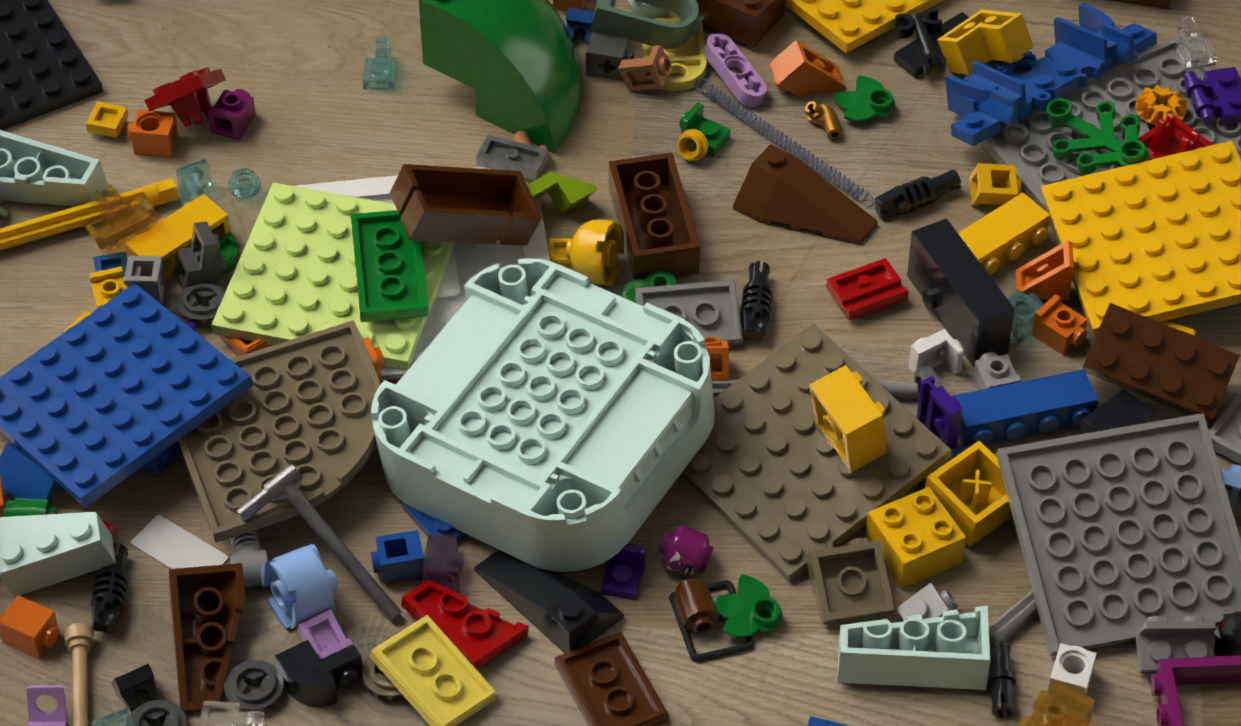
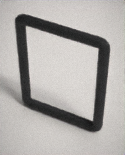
[669,580,755,662]

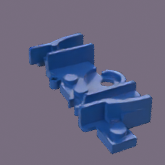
[945,3,1157,147]

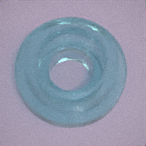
[228,168,261,198]

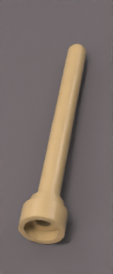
[64,623,94,726]

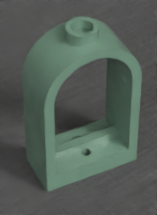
[590,0,703,49]

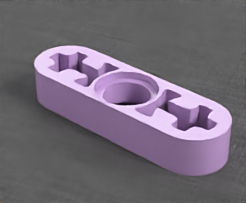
[703,34,767,107]

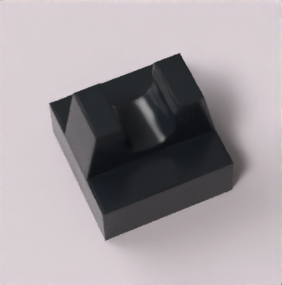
[111,663,158,710]

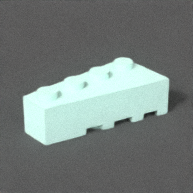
[0,130,107,206]
[838,605,990,690]

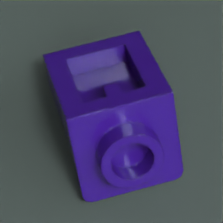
[601,543,646,601]

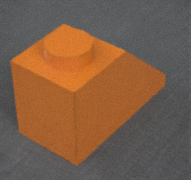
[769,40,845,97]

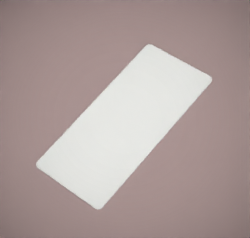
[130,515,229,569]

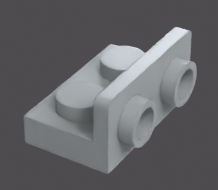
[1135,616,1216,673]

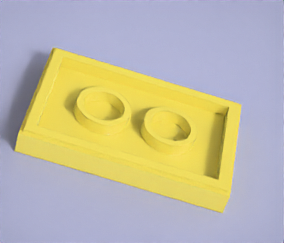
[369,615,498,726]

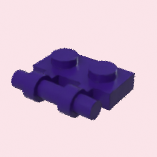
[1183,67,1241,124]

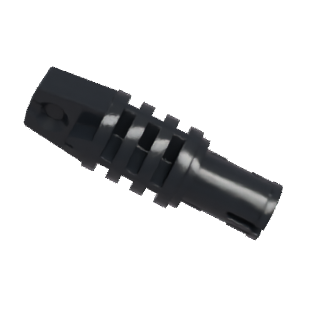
[875,169,961,219]
[741,261,772,340]
[91,543,128,633]

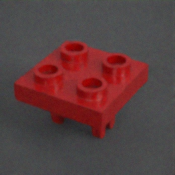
[144,67,226,127]
[1138,113,1214,160]

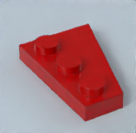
[401,579,529,669]

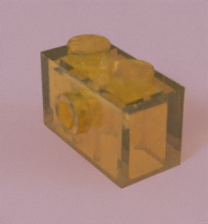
[1018,680,1095,726]

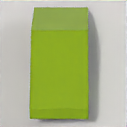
[527,172,597,214]

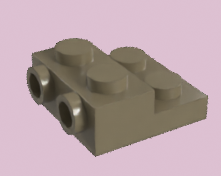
[806,538,895,625]

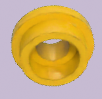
[677,129,708,161]

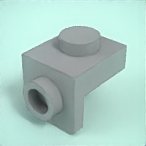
[896,583,959,620]

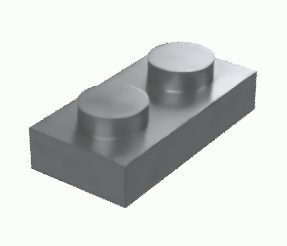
[476,134,548,180]

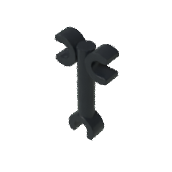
[895,8,946,76]

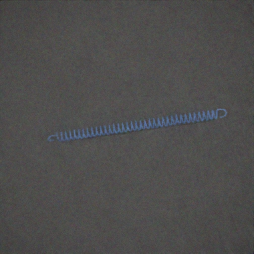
[695,78,874,207]

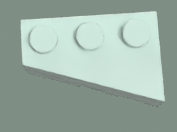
[0,512,116,597]

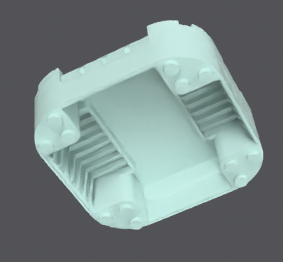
[371,258,715,572]

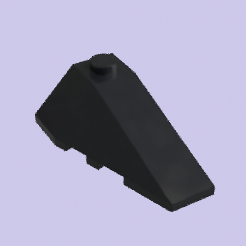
[474,550,624,653]

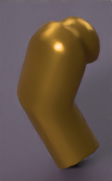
[804,101,843,140]

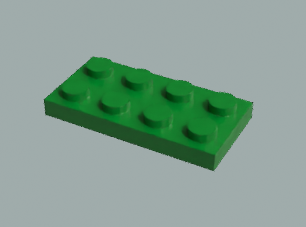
[351,210,429,322]

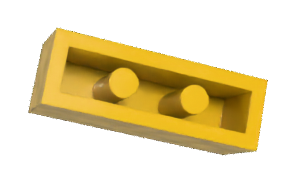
[958,193,1050,275]
[125,194,231,279]

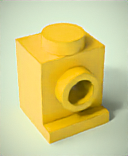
[969,163,1021,207]
[89,266,127,309]

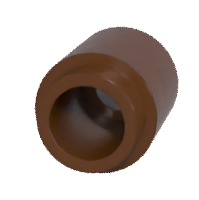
[674,578,719,634]

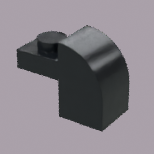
[275,640,363,707]

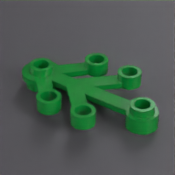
[1046,98,1149,174]

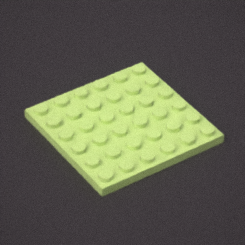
[211,182,456,370]

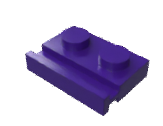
[917,376,962,449]

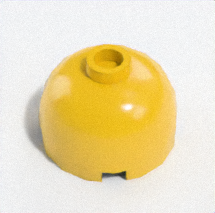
[566,220,624,286]

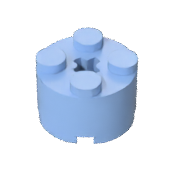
[261,544,338,629]

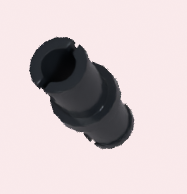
[987,642,1016,718]

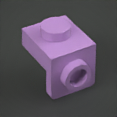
[297,609,354,661]

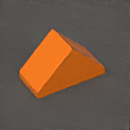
[1016,240,1074,300]

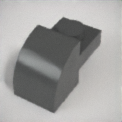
[175,221,226,290]

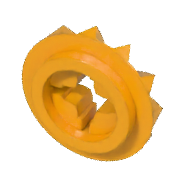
[1135,85,1187,125]

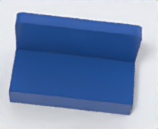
[0,443,65,499]

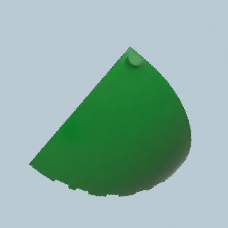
[419,0,581,154]

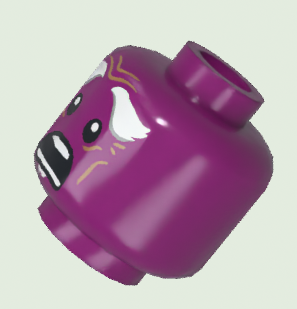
[658,525,714,577]

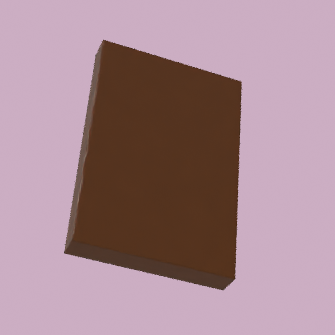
[554,632,669,726]

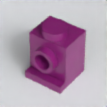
[208,89,256,141]

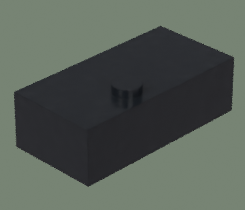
[907,218,1015,367]

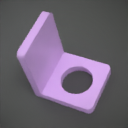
[27,685,68,726]

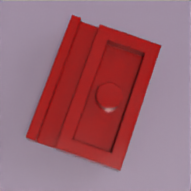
[826,258,909,320]

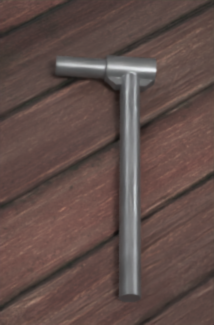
[236,463,402,622]

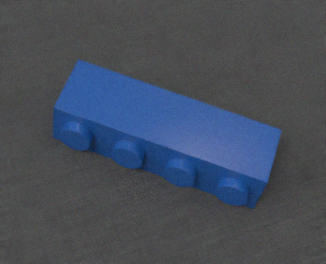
[953,369,1098,447]

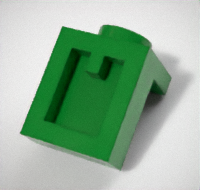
[679,102,731,157]

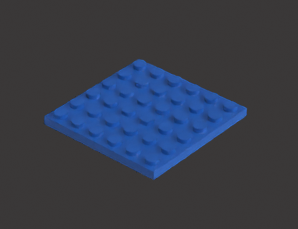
[0,284,254,508]

